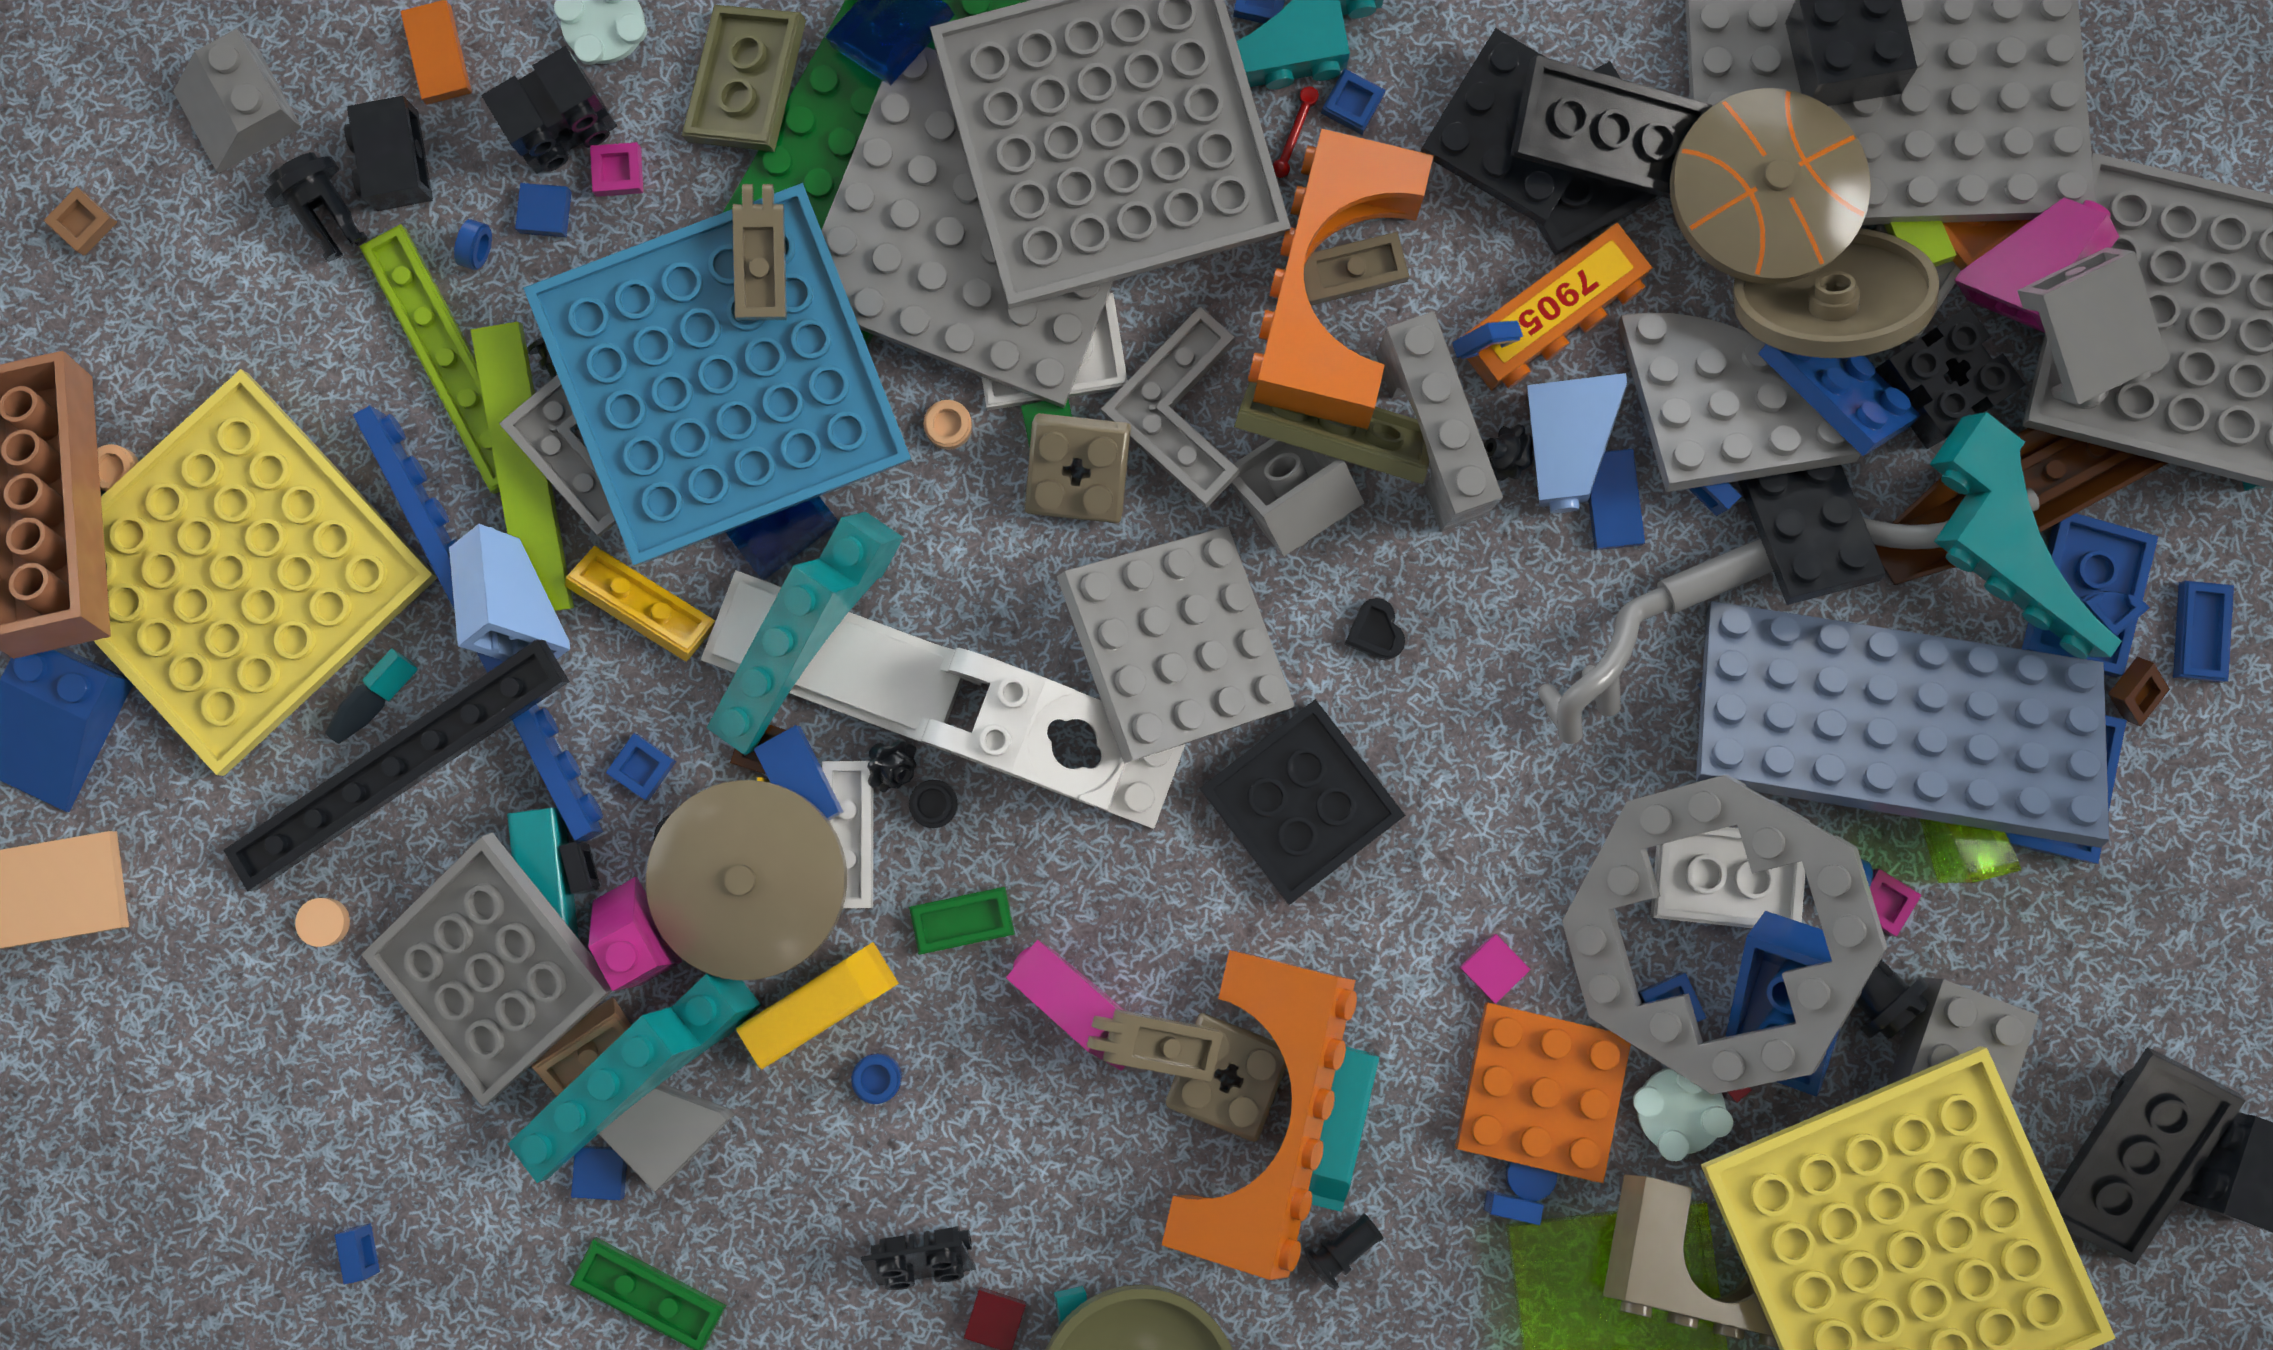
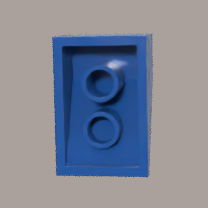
[0,648,133,812]
[1725,911,1840,1097]

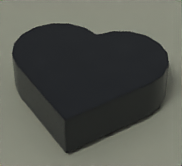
[1344,598,1405,661]

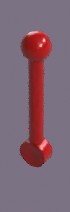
[1272,86,1319,178]

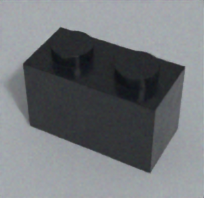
[344,95,433,211]

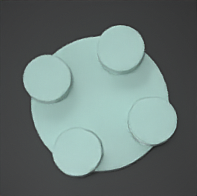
[554,0,647,65]
[1633,1067,1733,1161]

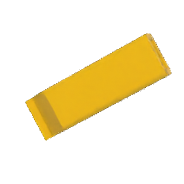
[736,942,899,1070]

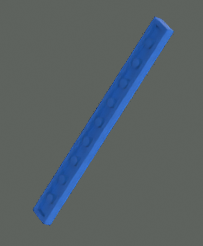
[353,405,603,841]

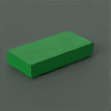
[909,886,1015,955]

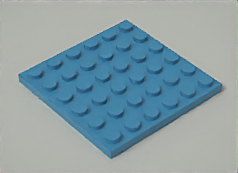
[523,183,912,566]

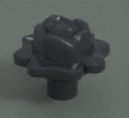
[1484,424,1533,481]
[867,739,917,792]

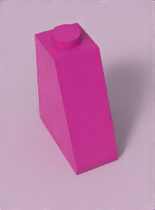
[1954,197,2119,333]
[588,877,683,991]
[1006,939,1126,1071]

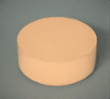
[923,400,972,450]
[97,444,139,492]
[295,898,350,947]

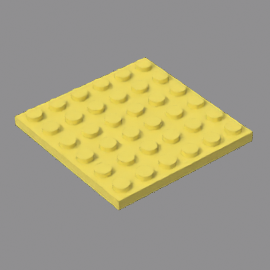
[94,369,438,776]
[1701,1046,2116,1350]

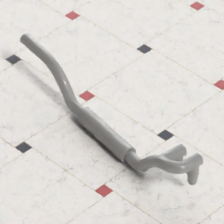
[1538,488,2039,744]

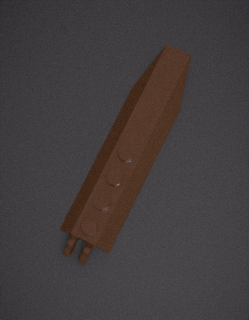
[1874,428,2169,585]

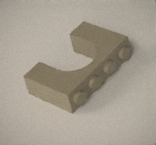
[1603,1175,1779,1349]

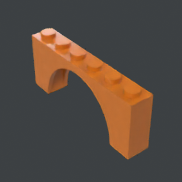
[1248,128,1434,430]
[1162,950,1357,1280]

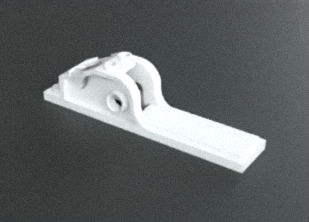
[701,570,1185,829]

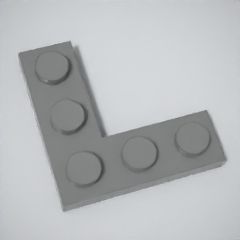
[1101,306,1240,509]
[499,375,616,536]

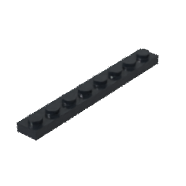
[223,640,570,892]

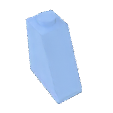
[1527,373,1627,513]
[449,524,570,661]

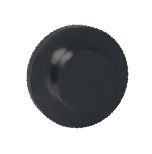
[909,780,958,828]

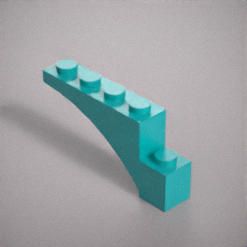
[1236,0,1384,90]
[1929,412,2122,659]
[706,511,904,755]
[508,974,761,1183]

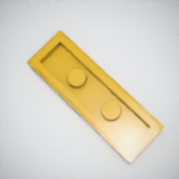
[565,545,715,662]

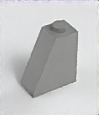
[599,1083,735,1192]

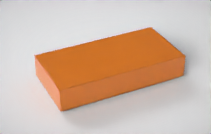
[400,0,472,105]

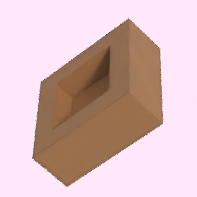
[43,186,117,256]

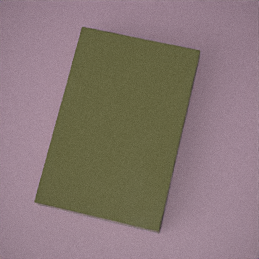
[681,5,806,152]

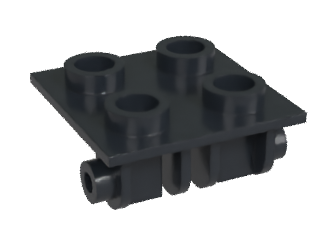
[861,1226,976,1290]

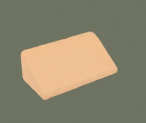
[532,997,631,1096]

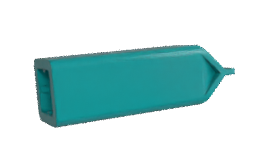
[507,808,579,939]
[1309,1047,1380,1212]

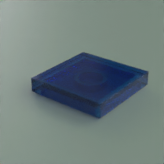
[825,0,955,86]

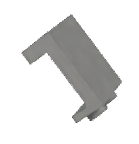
[2017,247,2169,406]

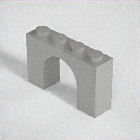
[1376,311,1503,532]

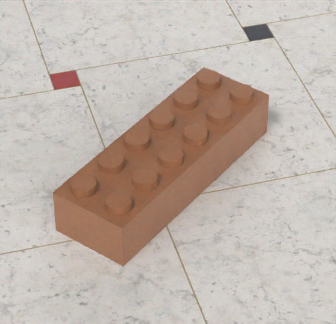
[0,350,111,659]

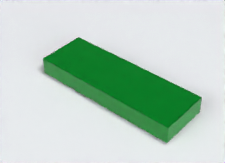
[570,1237,727,1350]

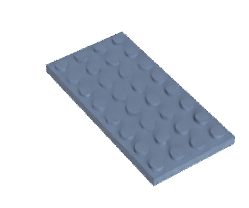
[1696,601,2109,848]

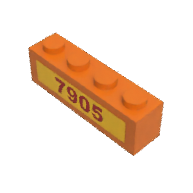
[1463,222,1653,391]

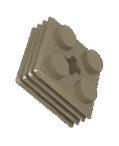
[1025,413,1131,523]
[1166,1013,1286,1142]

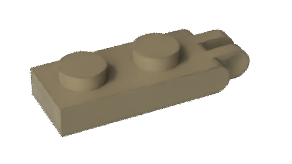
[732,184,787,321]
[1274,231,1409,306]
[1087,1009,1223,1082]

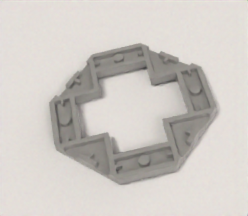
[1562,774,1888,1095]

